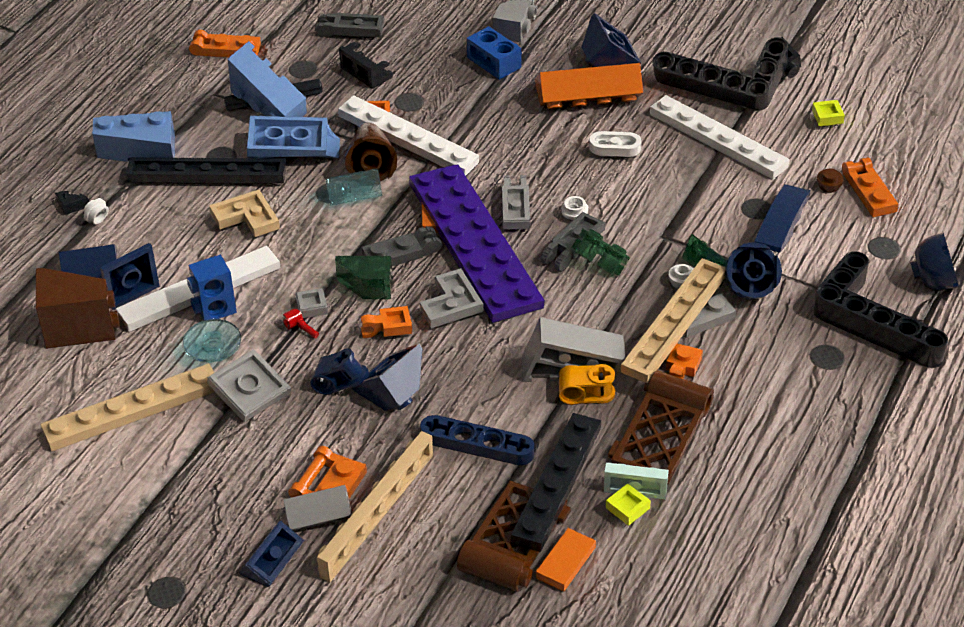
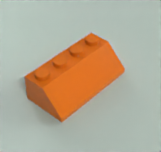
[535,63,643,109]

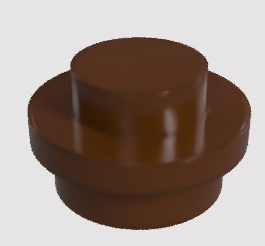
[817,168,844,193]

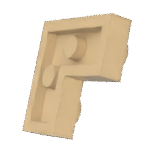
[209,189,280,237]

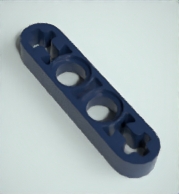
[420,415,534,465]

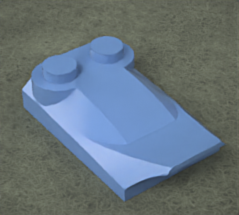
[247,116,340,158]

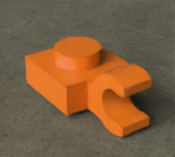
[361,306,412,338]
[666,343,703,379]

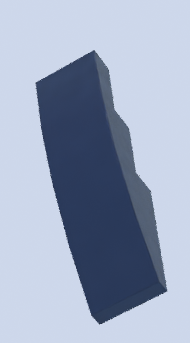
[754,184,811,253]

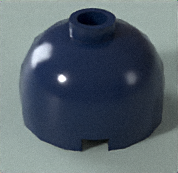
[910,233,959,291]
[724,242,782,300]

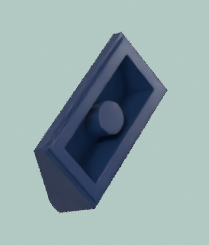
[238,520,305,587]

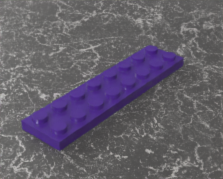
[409,164,545,323]

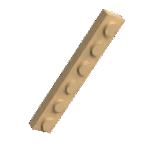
[621,258,725,383]
[40,363,215,452]
[317,431,433,582]

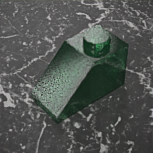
[335,256,393,299]

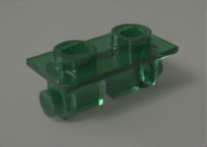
[572,229,630,276]
[682,234,726,287]

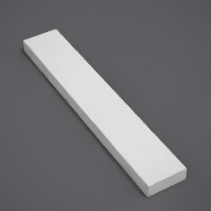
[116,246,280,332]

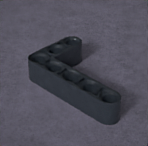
[652,37,788,110]
[814,251,948,368]

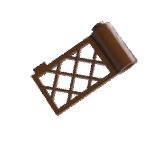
[608,370,714,485]
[457,481,571,592]

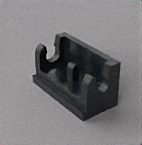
[339,42,393,89]

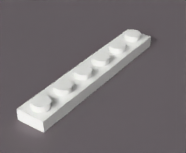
[338,95,479,176]
[650,95,789,180]

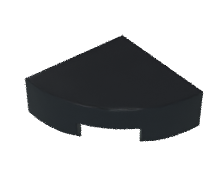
[55,191,89,215]

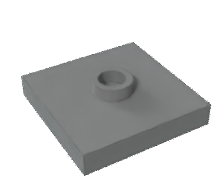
[207,349,291,422]

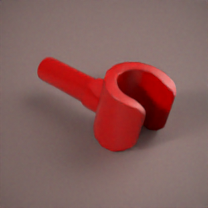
[283,309,319,339]

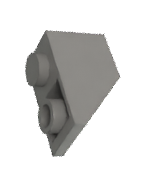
[493,0,537,42]

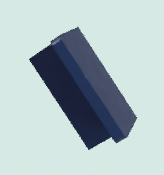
[59,244,118,278]

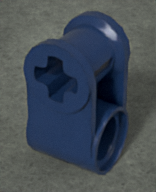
[310,348,369,395]

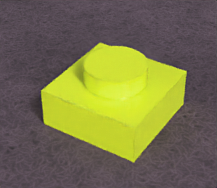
[812,100,845,126]
[606,483,651,526]

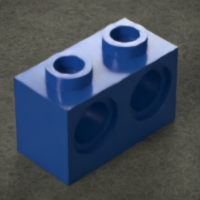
[467,26,522,80]
[186,254,237,323]

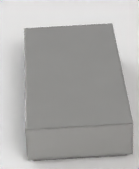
[284,485,352,531]

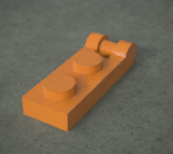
[189,30,261,57]
[842,157,899,217]

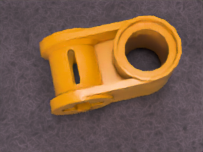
[559,364,615,405]

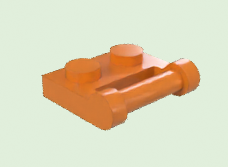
[288,446,367,499]

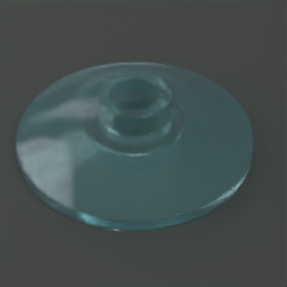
[183,319,241,363]

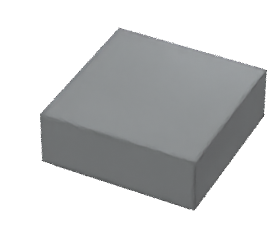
[295,288,328,318]

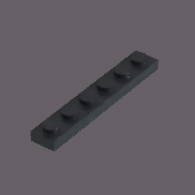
[126,157,287,184]
[511,413,602,552]

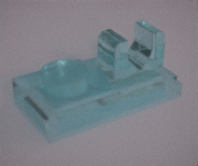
[325,169,382,206]

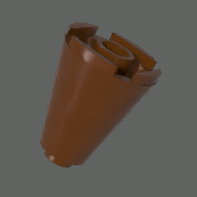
[345,123,398,185]

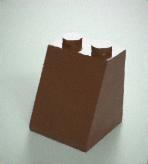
[36,268,120,349]

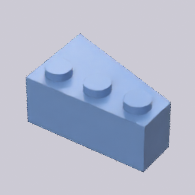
[228,41,307,117]
[92,111,175,162]

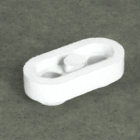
[589,131,641,157]

